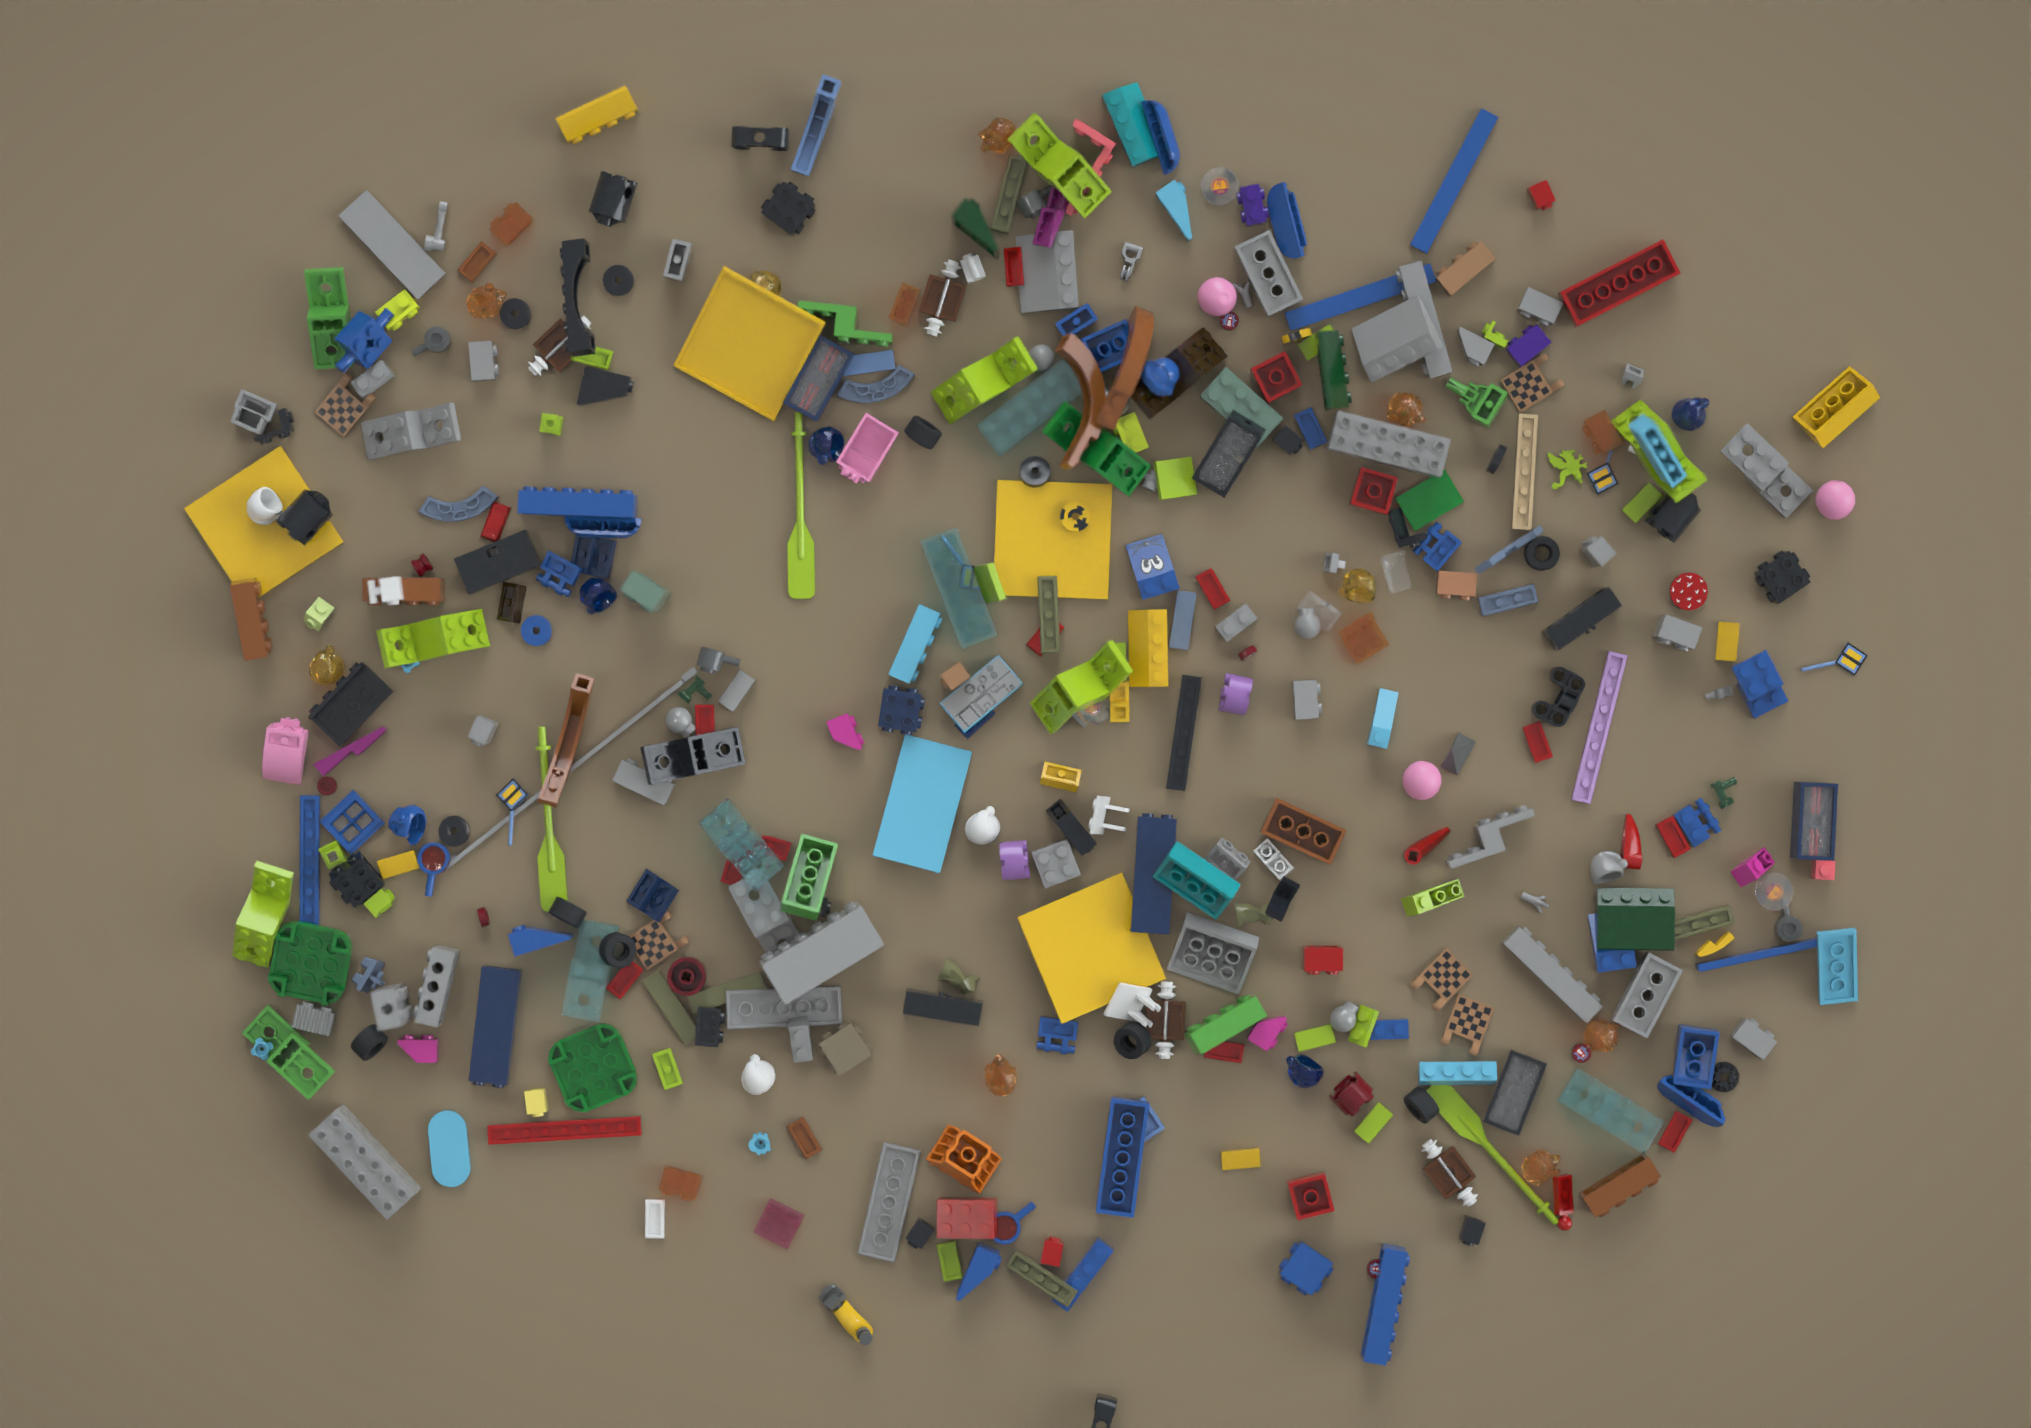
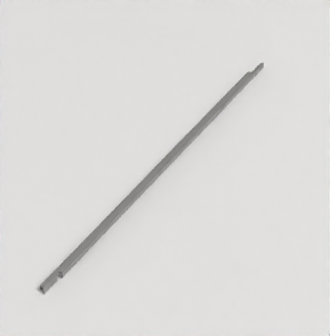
[443,667,698,869]

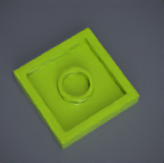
[1153,457,1197,500]
[973,562,1006,604]

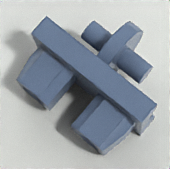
[351,957,385,993]

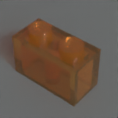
[489,202,534,247]
[888,282,921,327]
[1582,410,1623,456]
[659,1165,703,1201]

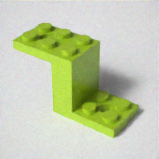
[1007,112,1112,218]
[931,336,1038,424]
[1610,399,1707,503]
[376,609,490,668]
[1030,640,1133,735]
[232,861,294,968]

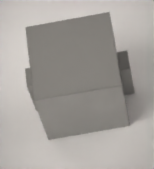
[230,389,278,435]

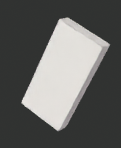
[645,1199,665,1238]

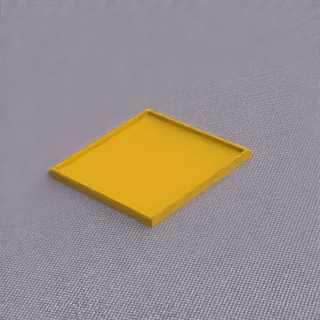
[673,266,826,422]
[184,446,344,597]
[994,480,1112,599]
[1017,873,1166,1024]

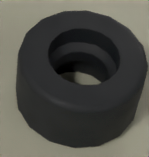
[904,416,942,450]
[1524,536,1560,571]
[549,897,587,928]
[599,932,636,968]
[1114,1022,1151,1060]
[351,1024,388,1061]
[1403,1086,1439,1124]

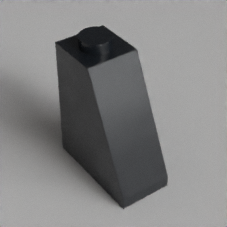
[577,367,634,406]
[1046,798,1097,856]

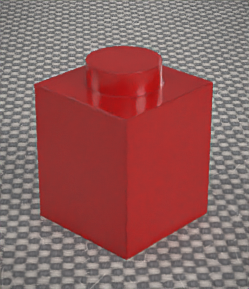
[1527,179,1556,211]
[1040,1236,1064,1267]

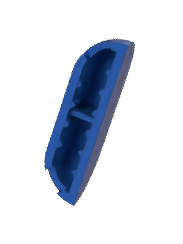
[1141,100,1180,175]
[1267,182,1307,258]
[564,516,642,539]
[1657,1075,1725,1127]

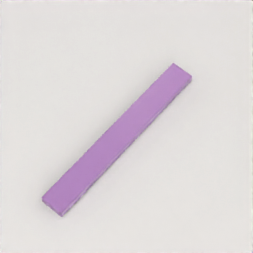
[1571,651,1628,804]

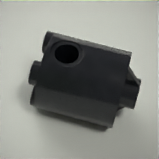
[589,171,638,227]
[276,489,333,546]
[1644,492,1701,543]

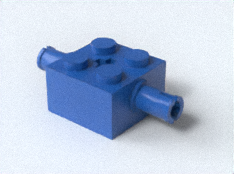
[335,308,394,373]

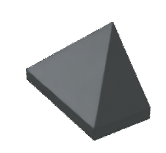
[1441,733,1476,775]

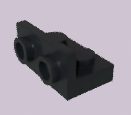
[695,1007,725,1047]

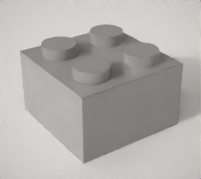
[1653,614,1702,652]
[1031,838,1081,889]

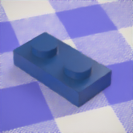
[1370,1019,1409,1040]

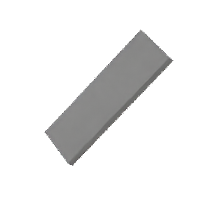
[339,190,446,300]
[726,986,842,1029]
[857,1142,921,1263]

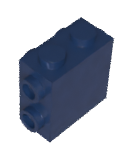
[878,685,925,735]

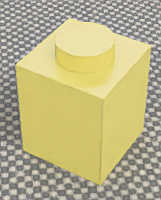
[524,1088,548,1117]

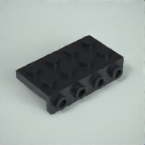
[308,662,394,747]

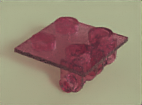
[754,1198,804,1249]

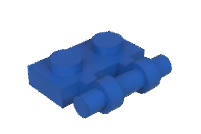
[1412,522,1462,572]
[536,551,583,597]
[1673,798,1721,847]
[1036,1016,1078,1055]

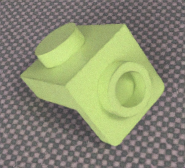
[303,597,334,631]

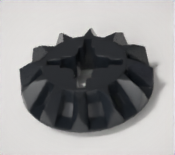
[1712,1062,1740,1093]

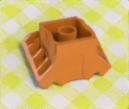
[926,1125,1002,1194]

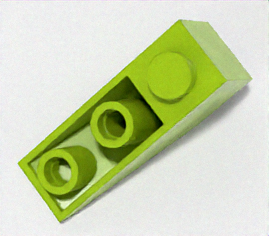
[1401,878,1465,917]

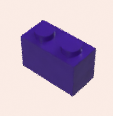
[1505,325,1552,368]

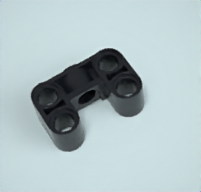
[731,126,789,151]
[1531,667,1585,727]
[1091,1393,1117,1428]

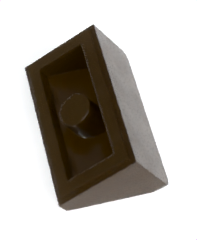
[497,582,527,623]

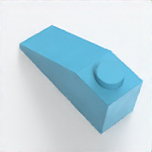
[1155,179,1192,242]
[1366,688,1399,749]

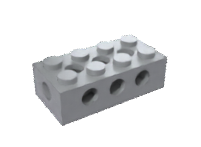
[1234,230,1303,318]
[413,945,460,1027]
[1610,951,1683,1038]
[370,982,413,1031]

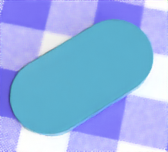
[428,1110,471,1187]

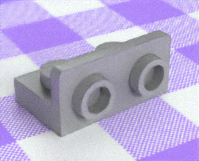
[1204,837,1250,881]

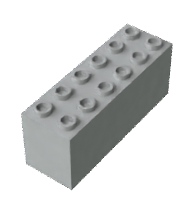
[1326,411,1451,478]
[758,901,884,1005]
[309,1104,422,1220]

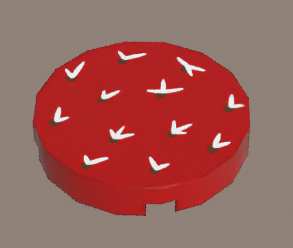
[1669,572,1708,611]

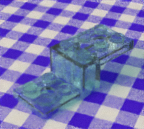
[699,798,784,892]
[562,919,619,1022]
[1558,1068,1665,1154]

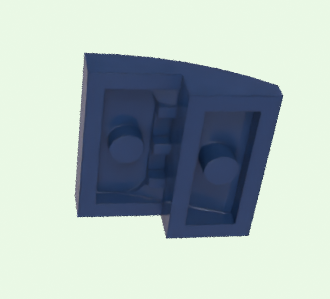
[571,536,617,579]
[627,869,679,922]

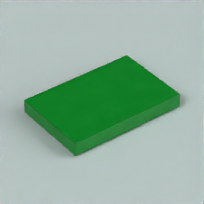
[1395,469,1464,531]

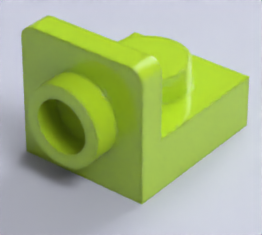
[1481,320,1508,349]

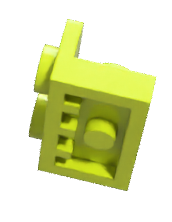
[375,289,420,331]
[1113,412,1149,453]

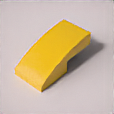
[1110,681,1130,722]
[1695,931,1735,957]

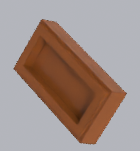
[457,241,497,283]
[786,1117,822,1159]

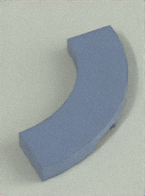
[837,364,915,403]
[418,486,499,522]
[1475,525,1543,574]

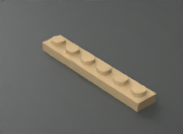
[1511,414,1538,530]

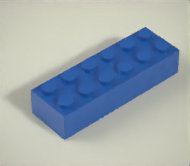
[518,486,638,518]
[1096,1096,1149,1218]
[1360,1243,1410,1366]

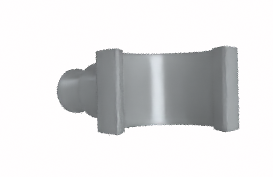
[1705,686,1733,700]

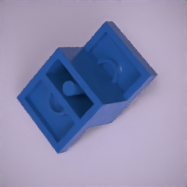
[1731,650,1788,719]

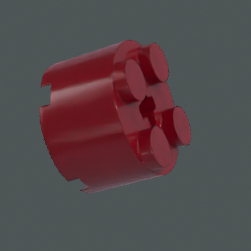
[667,956,707,996]
[1329,1072,1374,1117]

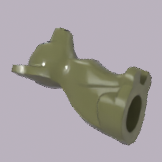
[1234,902,1273,927]
[938,958,979,995]

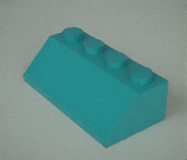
[1102,82,1158,168]
[1152,841,1241,920]

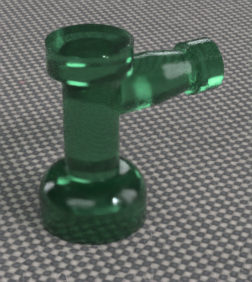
[677,676,712,704]
[1710,777,1737,809]

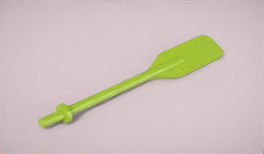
[787,412,815,599]
[535,726,568,912]
[1426,1085,1558,1226]

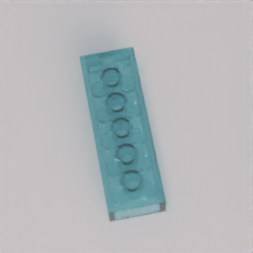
[976,359,1082,457]
[921,528,998,649]

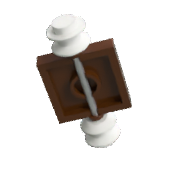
[919,260,967,337]
[528,315,592,376]
[1146,981,1186,1059]
[1421,1139,1478,1207]

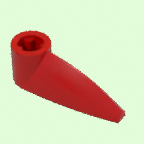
[1620,814,1642,870]
[1403,827,1451,865]

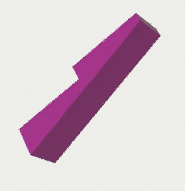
[1032,186,1069,248]
[313,726,388,776]

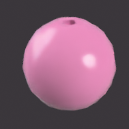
[1197,277,1237,317]
[1815,480,1856,520]
[1402,761,1441,800]

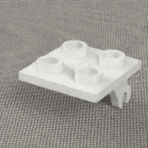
[1089,795,1130,835]
[1104,982,1161,1028]

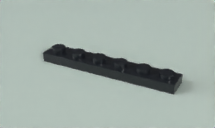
[1166,675,1202,791]

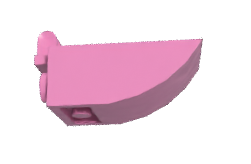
[836,413,899,484]
[262,717,309,785]

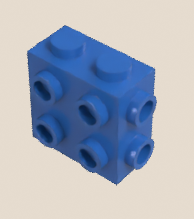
[1278,1240,1334,1296]

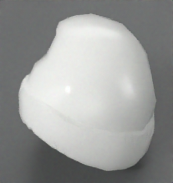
[246,487,283,525]
[965,806,1000,845]
[741,1054,776,1095]

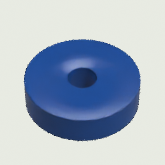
[521,615,552,646]

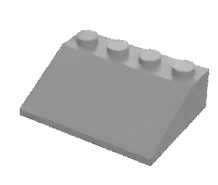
[1015,230,1079,313]
[1352,295,1444,383]
[1167,912,1260,995]

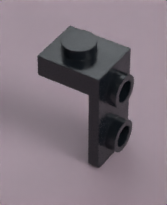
[254,408,295,445]
[1388,508,1427,548]
[1265,876,1300,922]

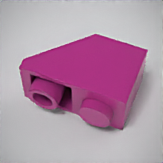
[826,713,864,750]
[1730,847,1775,887]
[1247,1015,1288,1051]
[397,1035,439,1063]

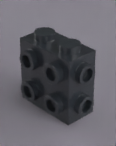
[761,181,816,236]
[1755,550,1811,604]
[329,851,385,908]

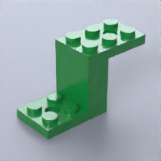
[1042,401,1151,497]

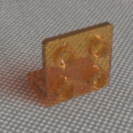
[1337,612,1389,664]

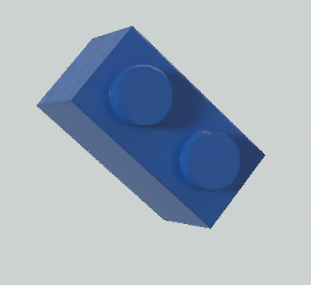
[1055,303,1098,336]

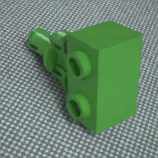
[1445,377,1508,429]

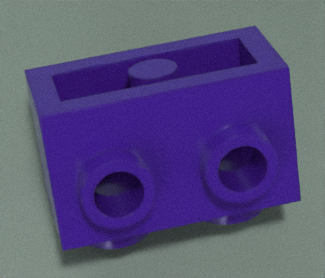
[1236,184,1269,227]

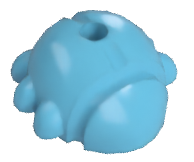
[748,1132,771,1155]

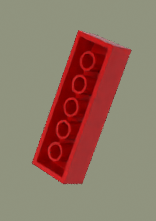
[1558,239,1681,328]

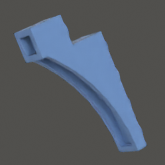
[791,74,842,177]

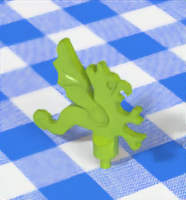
[1547,450,1587,489]

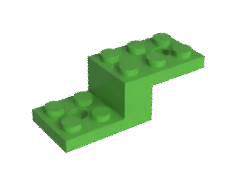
[304,267,354,369]
[798,301,893,347]
[242,1005,336,1100]

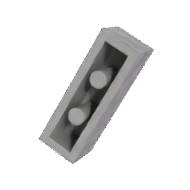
[1580,536,1617,567]
[612,758,675,805]

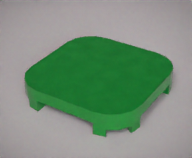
[268,921,352,1005]
[548,1023,638,1113]

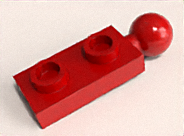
[1552,1174,1574,1231]

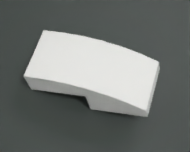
[1254,838,1294,881]

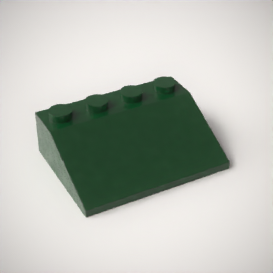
[951,197,999,259]
[1315,330,1352,411]
[1594,888,1675,951]

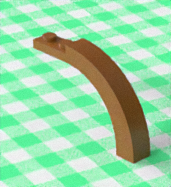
[1096,305,1154,430]
[1054,333,1106,470]
[538,673,595,808]

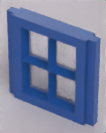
[320,790,385,854]

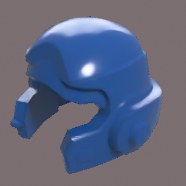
[1141,357,1179,396]
[388,805,427,846]

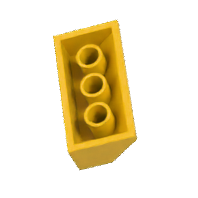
[555,86,638,145]
[1792,366,1880,449]
[1128,609,1168,687]

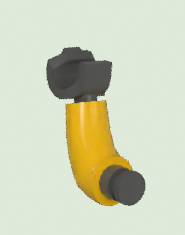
[818,1283,873,1345]

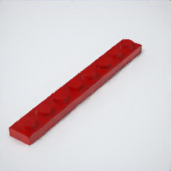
[487,1116,642,1145]

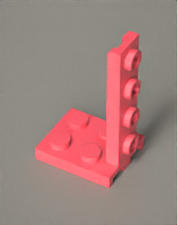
[1066,119,1117,216]

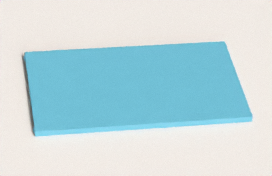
[873,734,972,873]

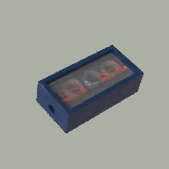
[783,335,855,422]
[1790,781,1838,861]

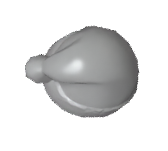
[1590,851,1628,884]

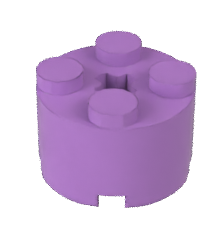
[1218,673,1253,715]
[999,840,1030,880]

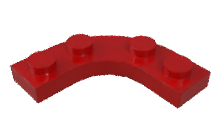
[720,835,792,885]

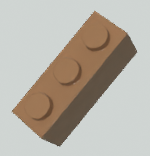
[1436,241,1496,297]

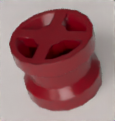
[410,553,434,577]

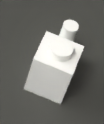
[960,253,986,284]
[367,576,404,605]

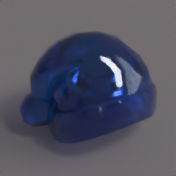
[1672,397,1709,431]
[808,426,844,465]
[579,578,617,615]
[1286,1054,1324,1089]

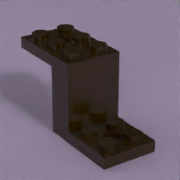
[1130,327,1228,420]

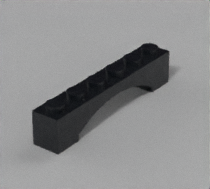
[560,238,596,357]

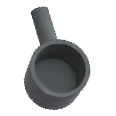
[1016,185,1052,219]
[411,326,452,356]
[696,646,740,674]
[1774,899,1802,941]

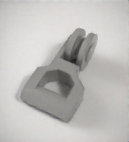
[1119,241,1143,281]

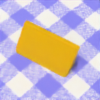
[1715,622,1740,661]
[1040,761,1082,792]
[376,850,420,879]
[1221,1148,1261,1170]

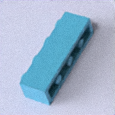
[1628,414,1687,488]
[888,604,942,684]
[1418,1062,1497,1085]

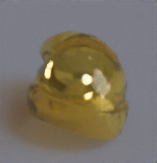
[750,270,782,297]
[1339,568,1377,603]
[309,645,345,685]

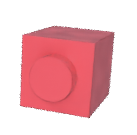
[1811,860,1835,880]

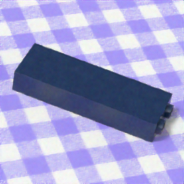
[1130,813,1177,935]
[468,965,522,1088]

